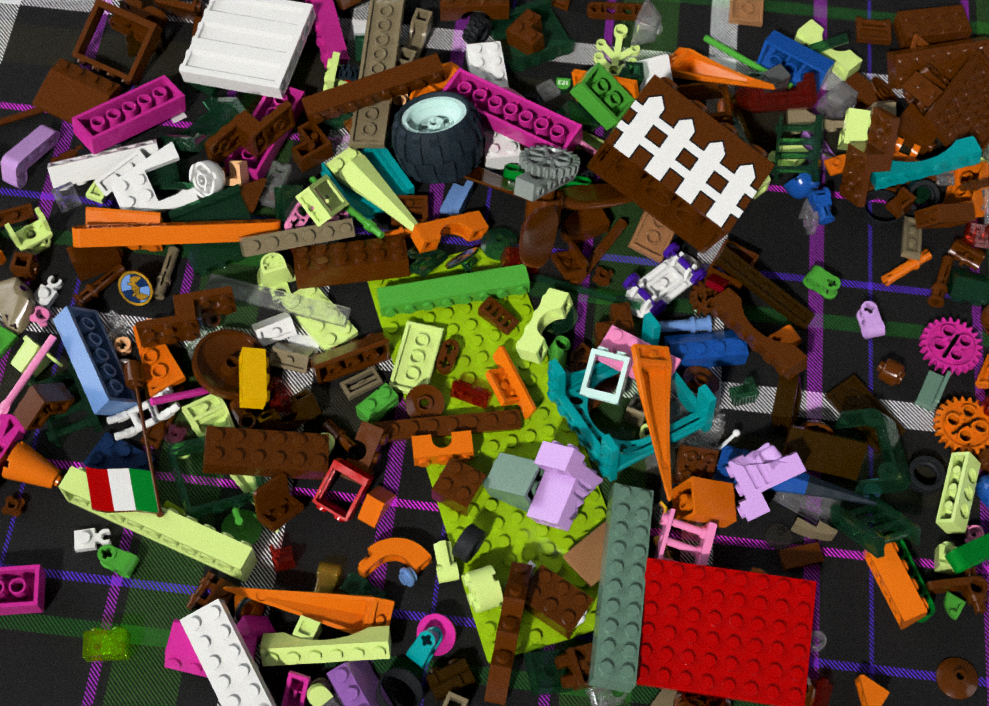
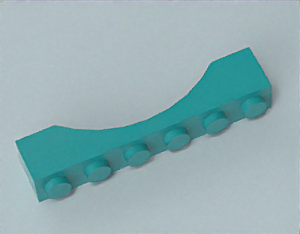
[870,136,982,191]

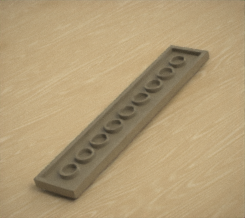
[349,0,406,149]

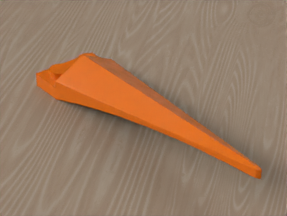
[669,47,775,90]
[631,343,673,501]
[223,586,395,634]

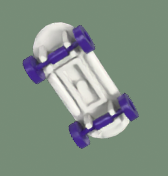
[622,242,707,318]

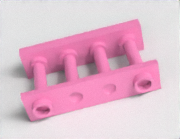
[653,508,718,566]

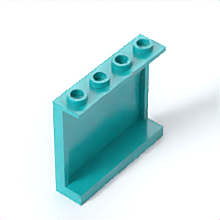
[320,147,415,226]

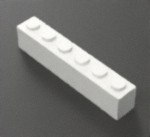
[47,139,159,190]

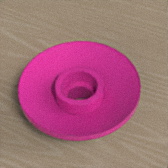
[417,613,456,656]

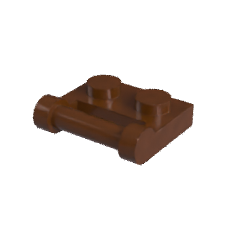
[855,16,892,45]
[391,195,428,228]

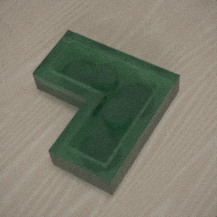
[407,245,448,277]

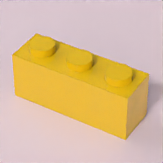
[239,347,270,409]

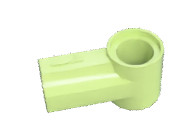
[434,540,459,584]

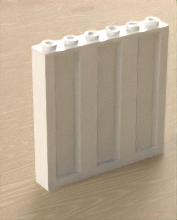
[179,0,316,99]

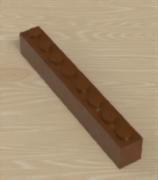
[301,53,445,125]

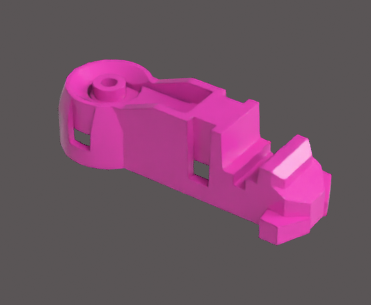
[0,414,27,476]

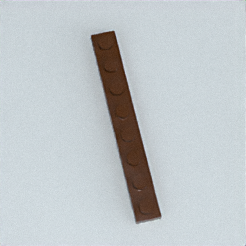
[373,409,521,442]

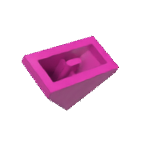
[237,615,276,644]
[282,670,312,706]

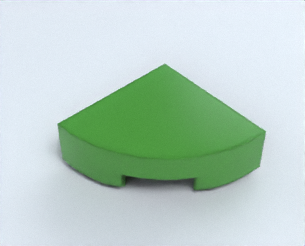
[944,591,966,620]

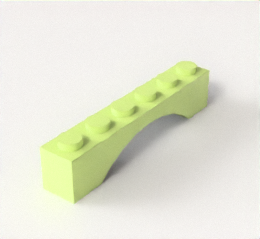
[260,626,392,666]

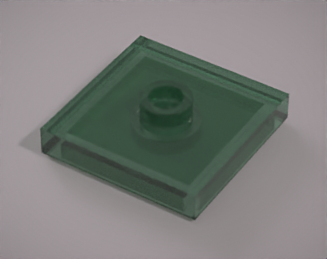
[524,648,574,696]

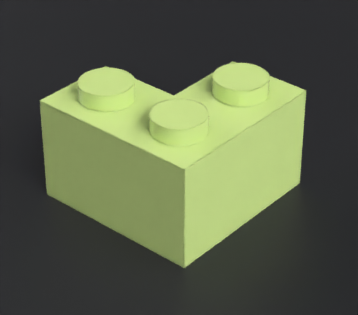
[837,108,871,151]

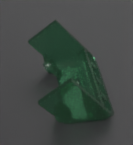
[835,408,912,496]

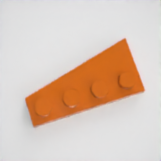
[133,318,186,398]

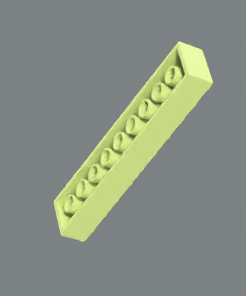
[58,466,257,583]

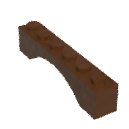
[711,287,807,380]

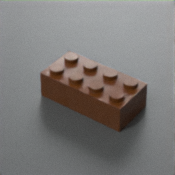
[892,5,972,50]

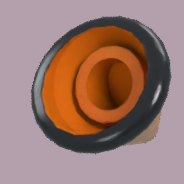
[234,594,267,622]

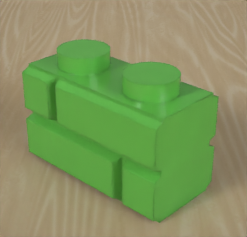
[356,383,399,422]

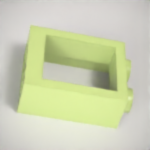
[296,174,349,227]

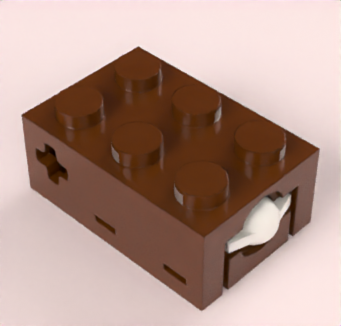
[524,564,594,639]

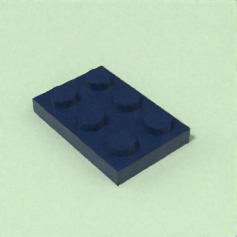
[83,432,157,471]

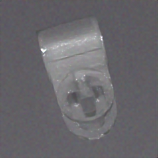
[585,686,627,706]

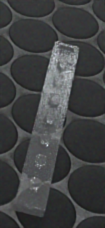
[205,274,351,327]

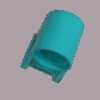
[406,626,443,669]

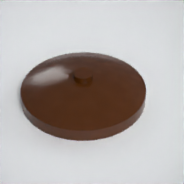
[192,329,271,400]

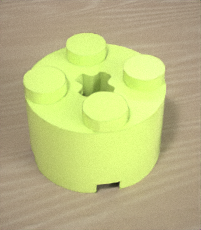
[462,565,503,613]

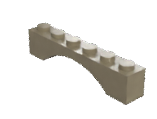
[786,100,896,134]
[239,217,355,257]

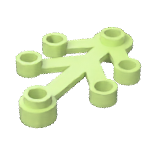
[593,24,640,77]

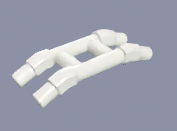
[106,386,181,441]

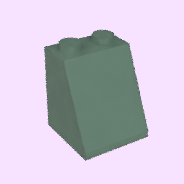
[483,452,545,512]

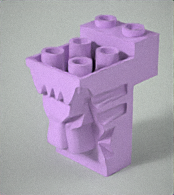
[526,440,603,532]
[725,442,806,522]

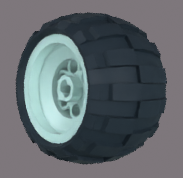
[392,91,486,184]

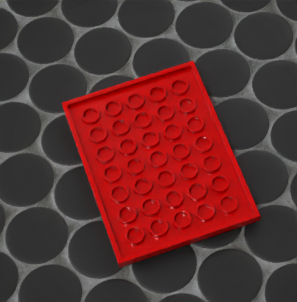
[636,558,817,706]

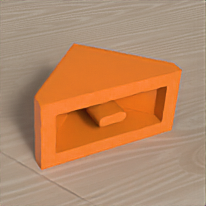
[358,485,396,528]
[854,674,890,706]

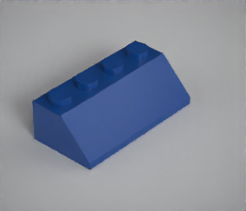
[757,30,835,98]
[664,330,749,371]

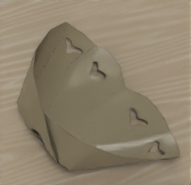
[0,277,36,335]

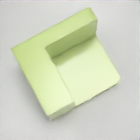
[292,615,322,640]

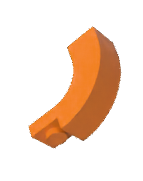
[358,538,432,580]

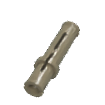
[153,246,180,300]

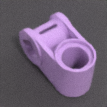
[856,301,886,339]

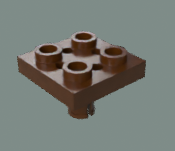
[671,443,719,484]

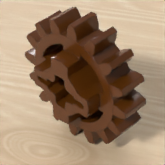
[689,279,727,318]

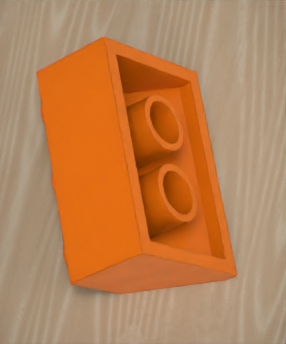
[942,161,989,218]

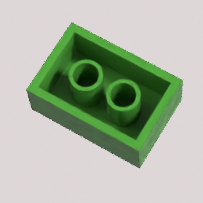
[570,62,634,130]

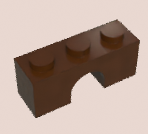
[340,420,389,485]

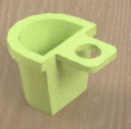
[257,252,296,303]
[11,335,63,380]

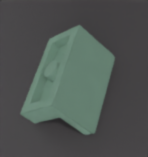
[914,370,952,412]

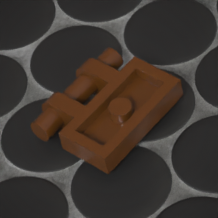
[185,571,237,611]

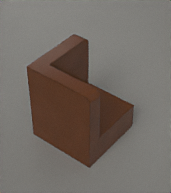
[885,187,916,219]

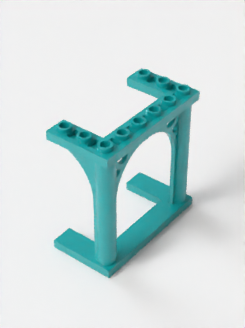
[547,312,717,482]

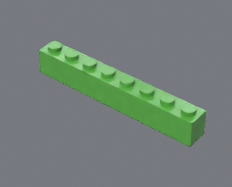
[377,264,530,317]

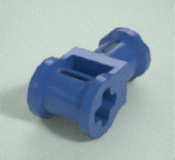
[808,187,835,225]

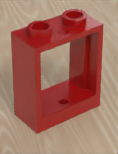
[312,457,374,522]

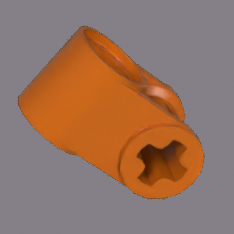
[768,325,802,346]

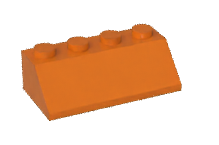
[85,207,165,252]
[863,536,929,630]

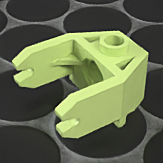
[4,207,53,255]

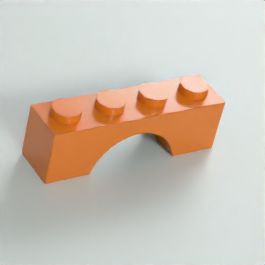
[410,210,489,253]

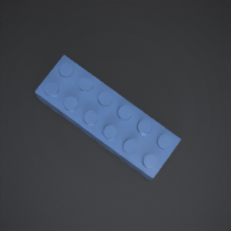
[53,306,137,416]

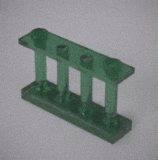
[771,115,825,183]
[28,359,103,448]
[830,494,921,558]

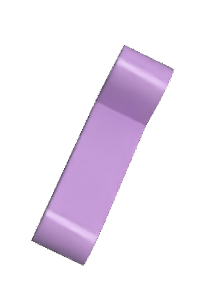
[1,125,60,189]

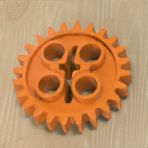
[932,396,989,457]

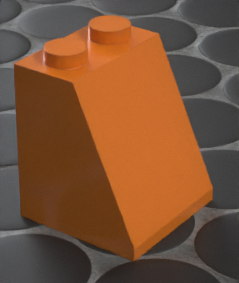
[672,476,737,528]

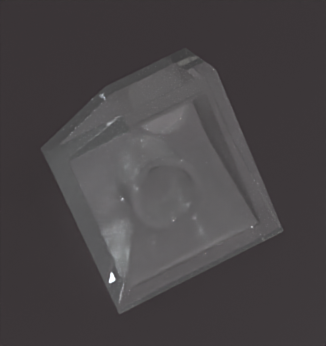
[630,0,663,46]

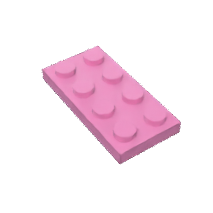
[596,325,681,379]

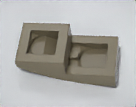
[791,517,838,541]

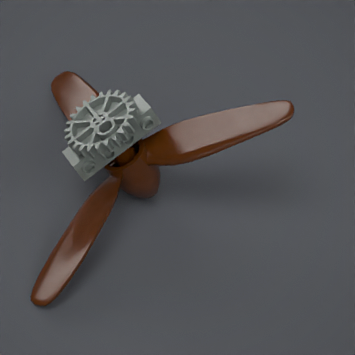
[463,145,632,268]

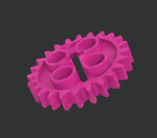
[919,317,983,376]

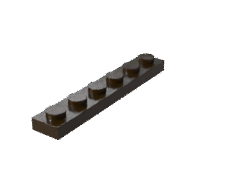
[714,247,815,331]

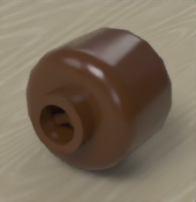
[876,358,907,386]

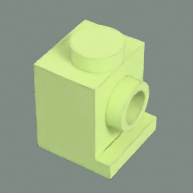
[934,541,957,575]

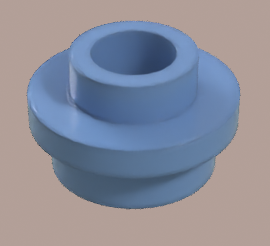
[399,567,417,587]

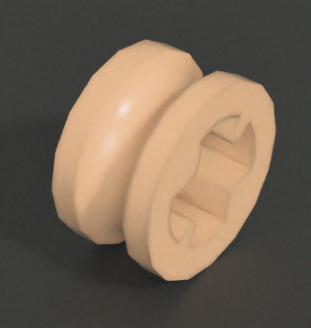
[113,336,133,356]

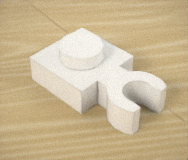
[33,275,63,309]
[74,528,111,553]

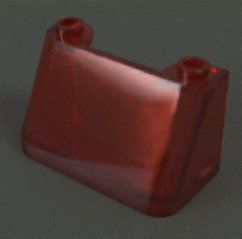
[735,72,818,113]

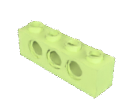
[935,451,981,534]

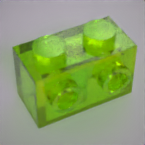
[82,626,131,662]

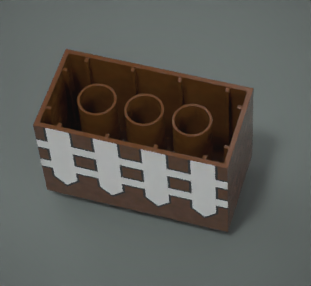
[585,74,775,254]

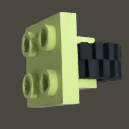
[323,51,360,91]

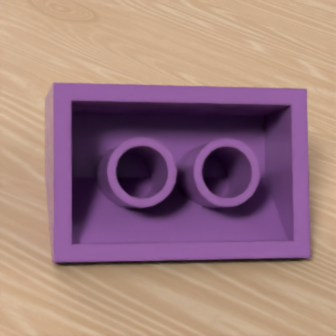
[327,660,393,706]

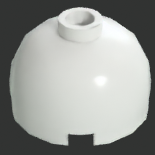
[189,160,225,198]

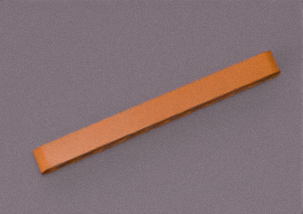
[72,219,282,248]

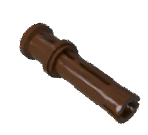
[927,255,954,308]
[73,263,126,308]

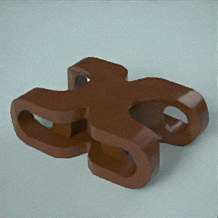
[108,0,168,43]

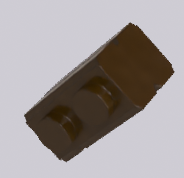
[426,657,475,703]

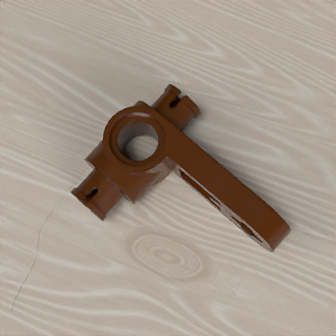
[924,567,989,615]

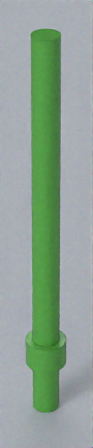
[703,35,794,90]
[309,176,385,239]

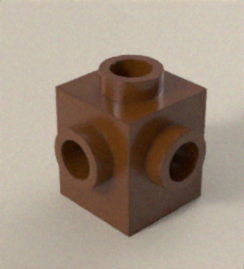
[10,252,40,282]

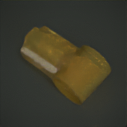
[313,561,341,593]

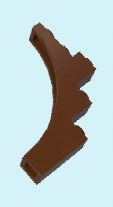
[484,561,533,705]

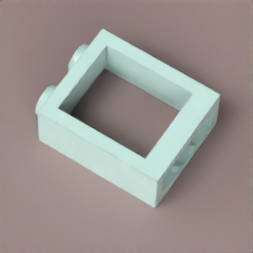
[579,346,632,406]

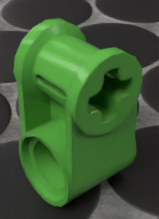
[803,265,841,299]
[97,544,140,578]

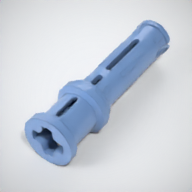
[658,315,712,333]

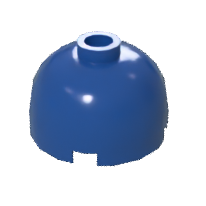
[783,166,821,200]

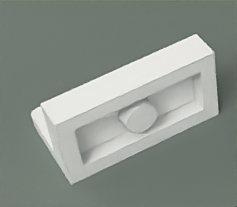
[251,311,297,347]

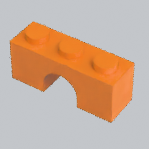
[411,430,474,467]

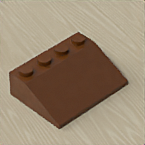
[32,58,122,124]

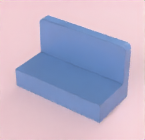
[440,180,474,216]

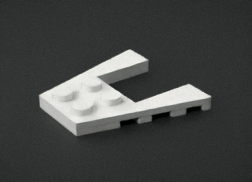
[109,142,201,213]

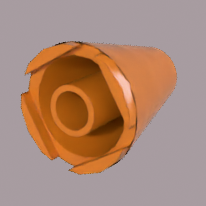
[2,441,63,489]

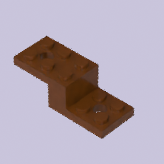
[204,100,295,164]
[839,107,900,207]
[136,286,237,348]

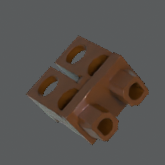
[554,642,593,691]

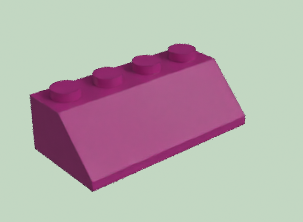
[165,619,257,678]

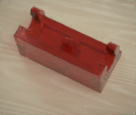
[962,222,989,248]

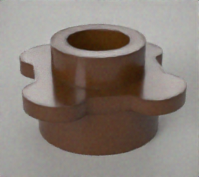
[592,267,613,286]
[1,496,25,517]

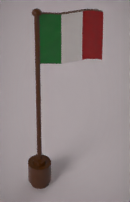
[85,360,164,518]

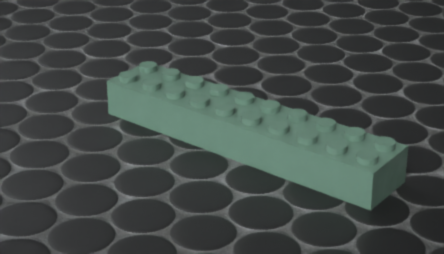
[588,483,654,693]

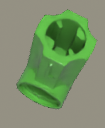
[547,335,571,371]

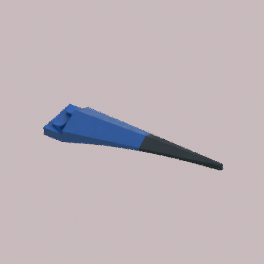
[713,445,877,506]

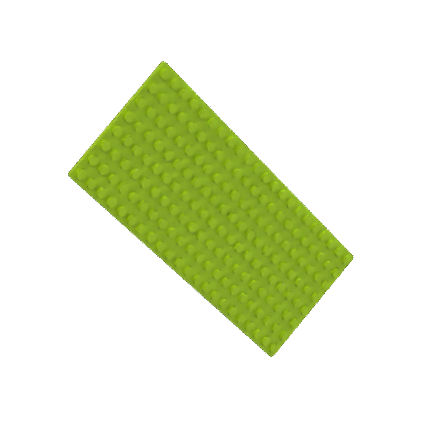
[367,241,607,663]

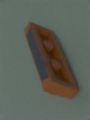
[0,203,36,231]

